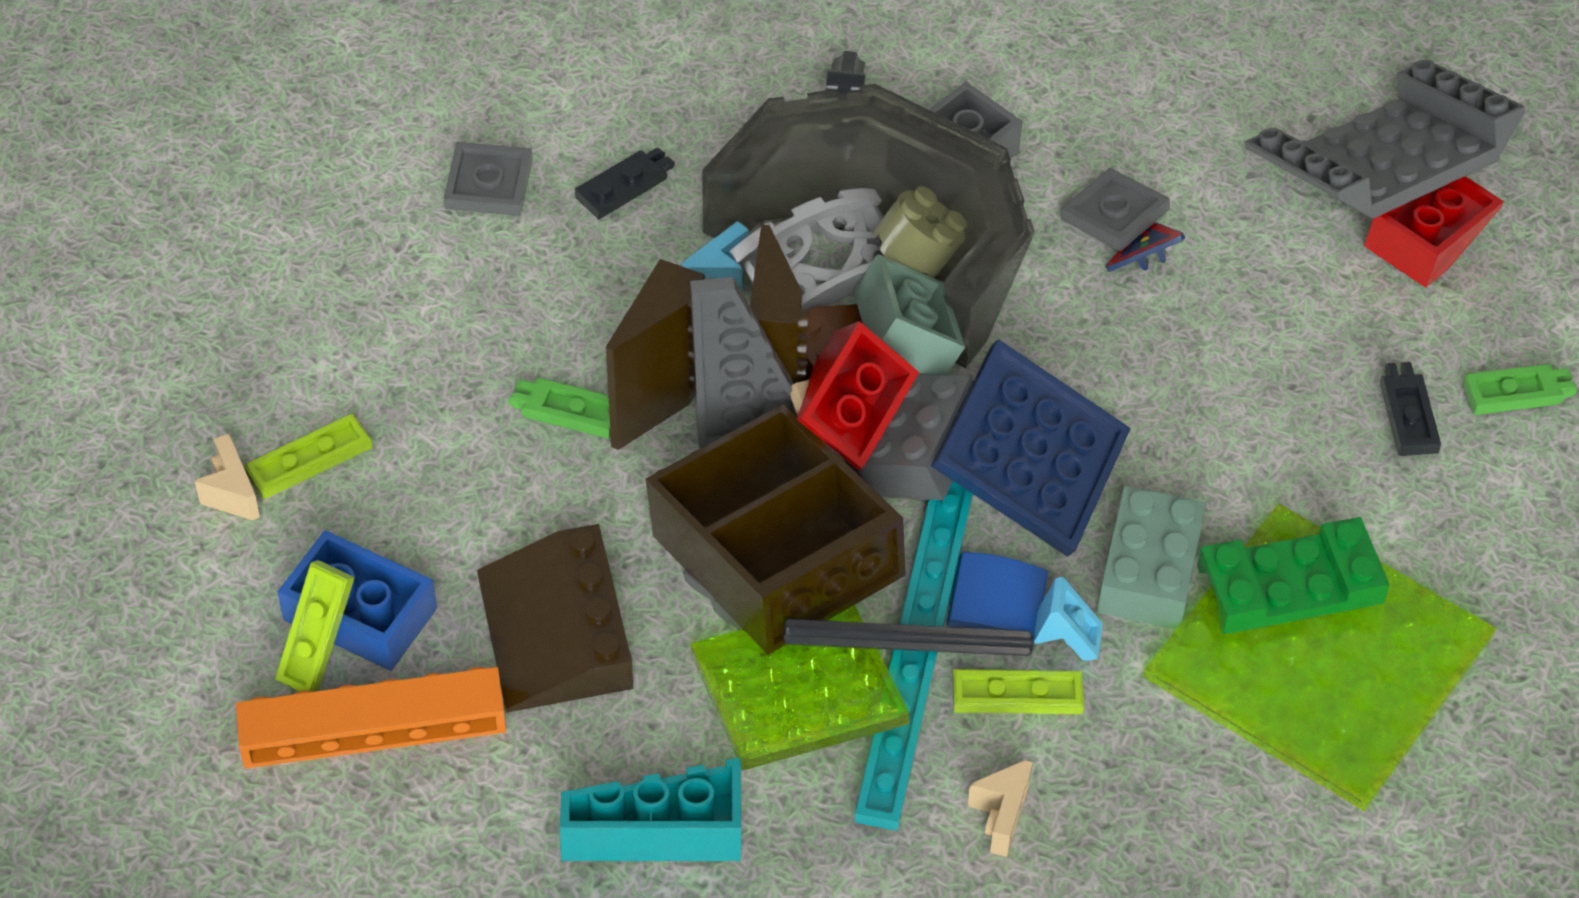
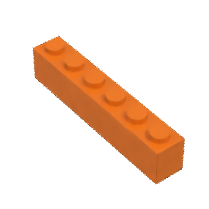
[236,667,506,769]

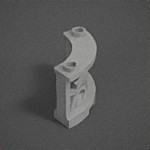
[730,188,885,310]

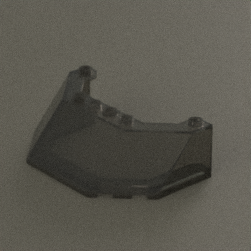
[702,84,1034,368]

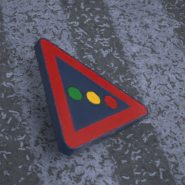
[1105,222,1185,272]

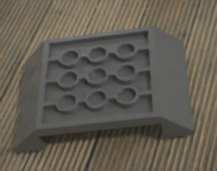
[1244,59,1525,219]

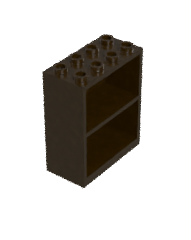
[646,404,906,655]

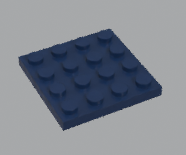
[931,339,1131,557]

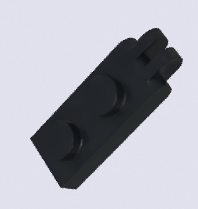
[575,148,675,220]
[1380,362,1441,456]

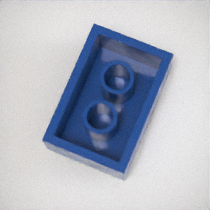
[277,530,437,671]

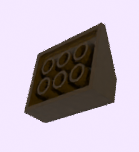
[750,224,809,384]
[606,259,705,450]
[477,524,633,713]

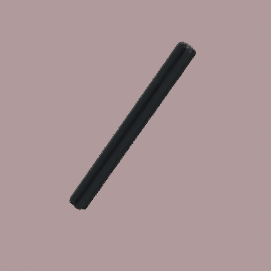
[782,619,1034,656]

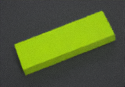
[243,413,373,500]
[275,560,355,692]
[953,669,1084,714]

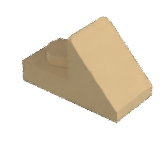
[195,434,260,520]
[968,760,1033,857]

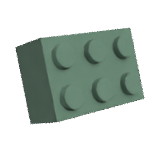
[853,254,965,375]
[1097,485,1207,630]

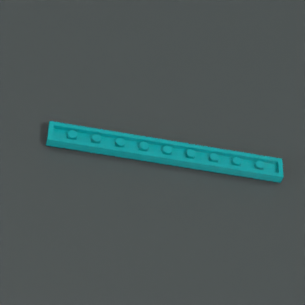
[854,481,974,831]

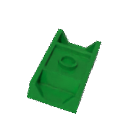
[1197,517,1390,635]

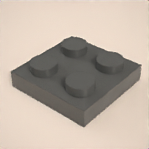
[444,142,533,216]
[1061,168,1170,251]

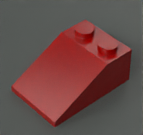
[1364,176,1504,288]
[797,321,919,470]

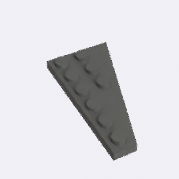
[690,277,798,448]

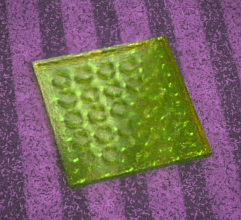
[1143,503,1497,812]

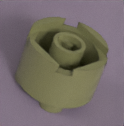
[873,186,968,278]

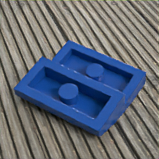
[946,552,1049,639]

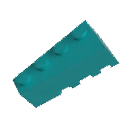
[560,757,741,861]

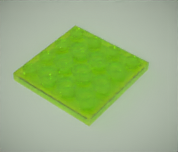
[690,605,910,771]

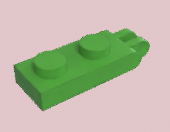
[1462,364,1578,415]
[509,378,610,439]

